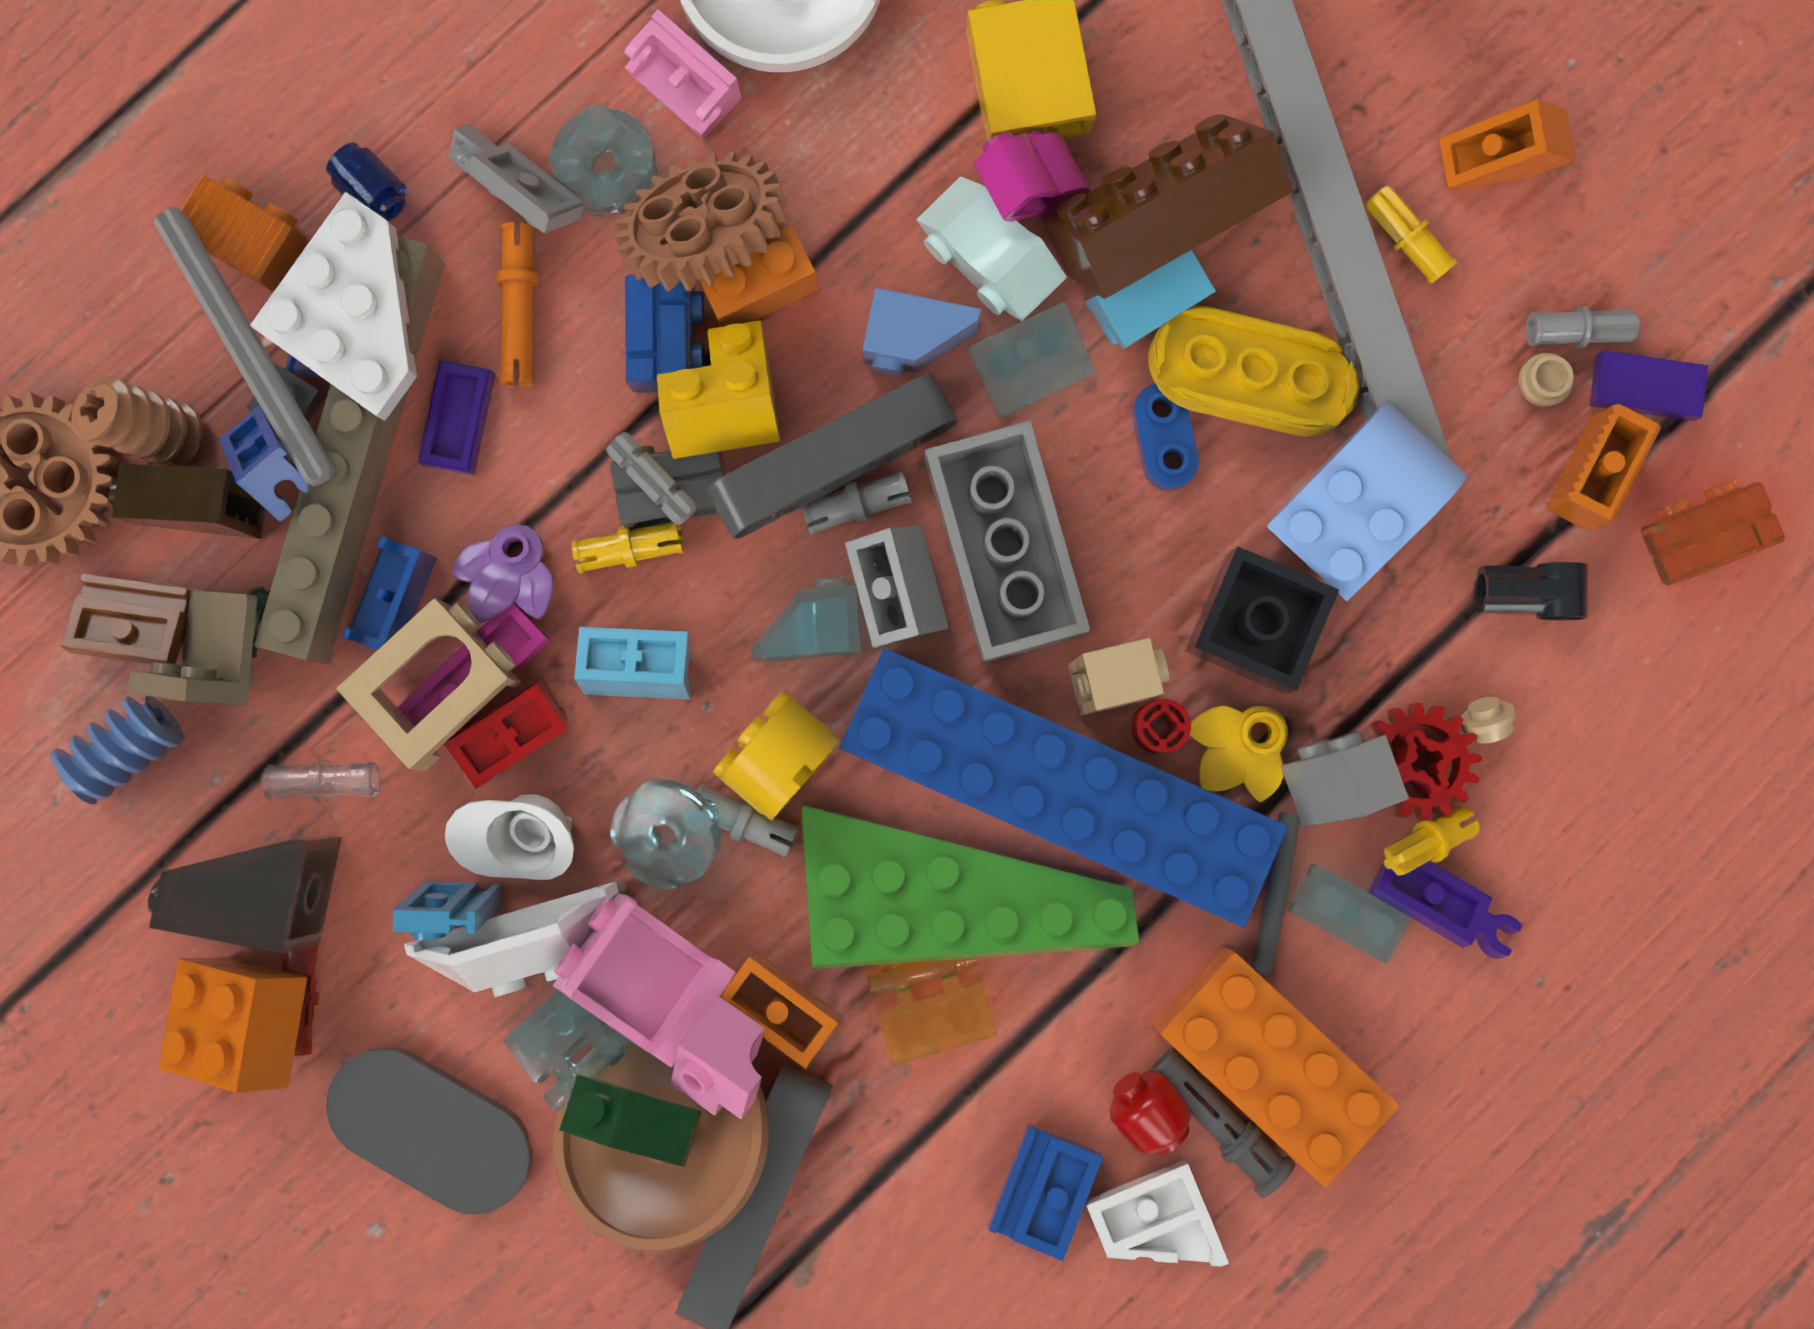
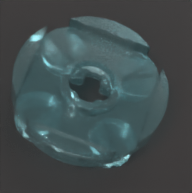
[548,104,657,216]
[611,779,721,889]

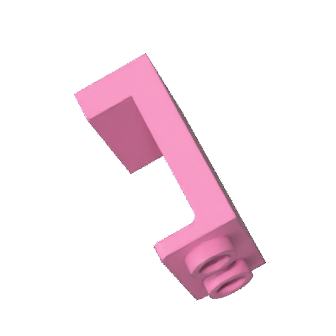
[553,893,736,1067]

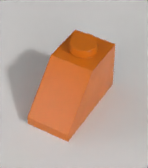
[1439,99,1576,190]

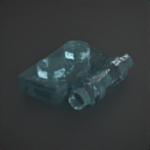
[503,990,632,1111]

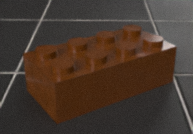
[1042,114,1294,299]

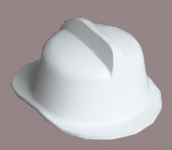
[445,794,575,880]

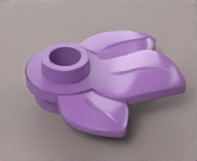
[452,524,554,623]

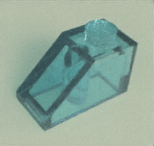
[751,577,862,662]

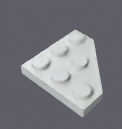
[250,192,417,421]

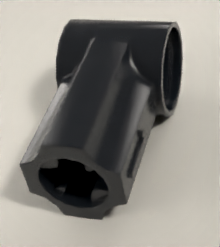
[1474,562,1588,621]

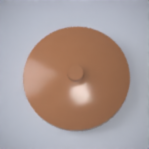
[553,1032,769,1251]

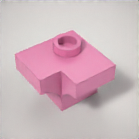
[670,997,765,1119]

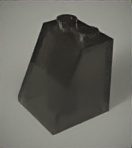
[148,835,342,953]

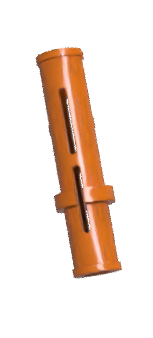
[496,222,538,387]

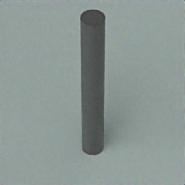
[1252,812,1300,975]

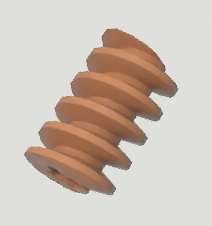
[71,376,203,466]

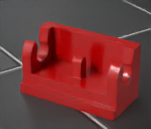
[444,677,568,789]

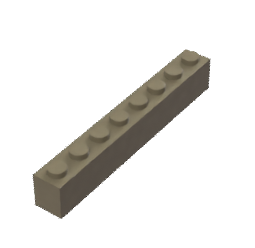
[254,236,445,665]

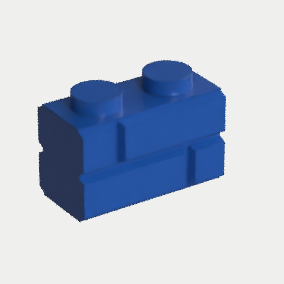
[625,275,705,393]

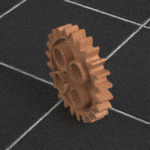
[614,151,788,291]
[0,392,121,568]

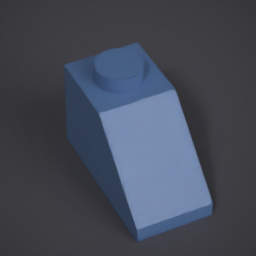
[862,288,981,377]

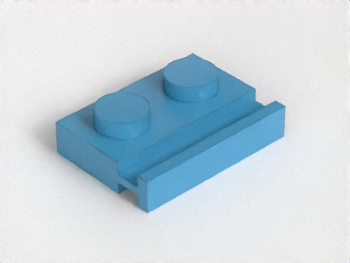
[393,881,502,940]

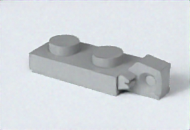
[448,125,584,234]

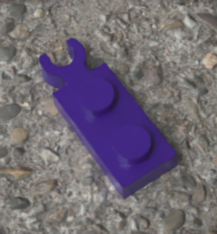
[1368,857,1522,959]

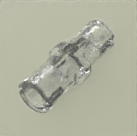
[262,759,381,802]

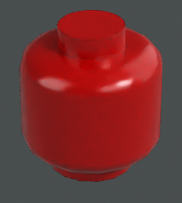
[1109,1071,1191,1155]

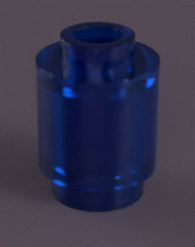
[326,142,407,222]

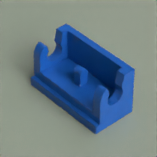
[219,405,309,522]
[342,536,437,650]

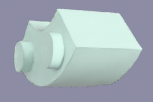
[916,176,1067,321]

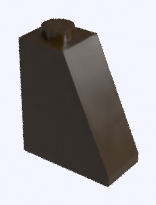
[110,464,265,539]

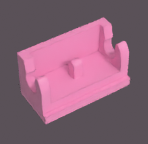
[624,9,742,140]

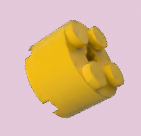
[712,690,841,821]

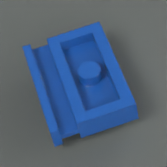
[988,1123,1103,1261]

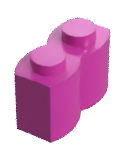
[973,130,1091,222]

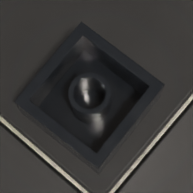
[1185,546,1339,694]

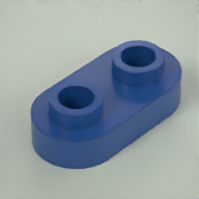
[1132,384,1199,491]

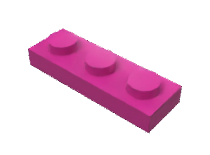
[397,602,552,748]

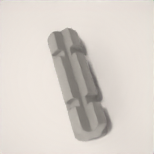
[606,432,697,525]

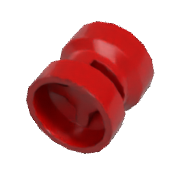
[1130,699,1191,754]

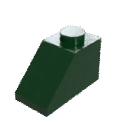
[559,1074,702,1167]

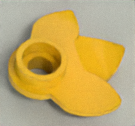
[1189,706,1288,802]

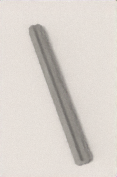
[154,207,335,487]

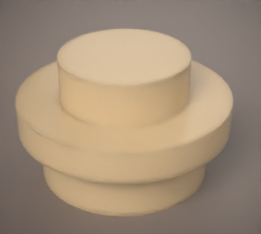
[1518,353,1574,407]
[1461,697,1516,744]

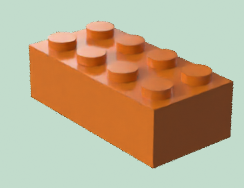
[1151,946,1400,1189]

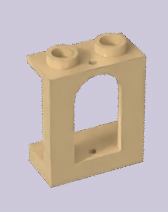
[336,598,522,771]

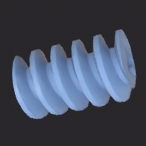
[50,696,184,805]

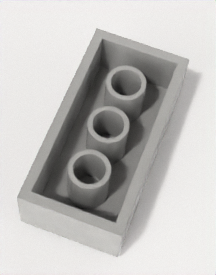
[925,421,1091,664]

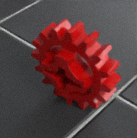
[1370,703,1482,820]

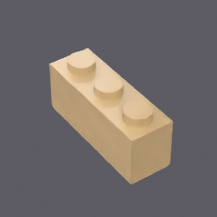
[1067,638,1169,716]

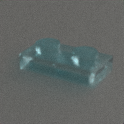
[1286,863,1411,964]

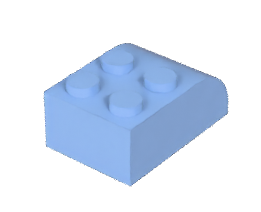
[1267,400,1468,601]

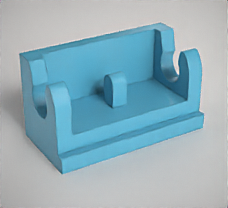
[1085,250,1216,349]
[574,627,693,699]

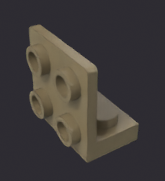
[128,590,259,705]

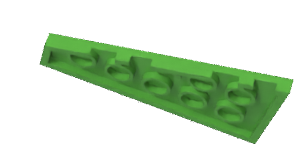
[801,805,1139,969]

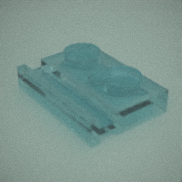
[967,301,1097,419]

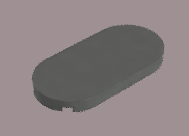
[326,1047,532,1214]

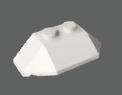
[404,878,628,997]

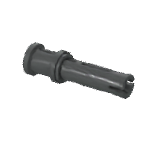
[1149,1047,1296,1198]

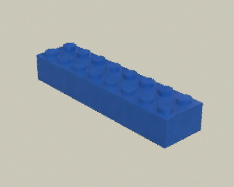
[839,648,1288,928]

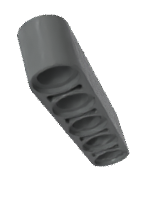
[705,374,958,540]
[675,1063,833,1329]

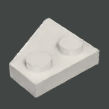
[1086,1159,1229,1267]

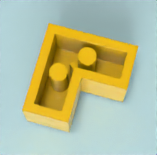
[657,320,780,459]

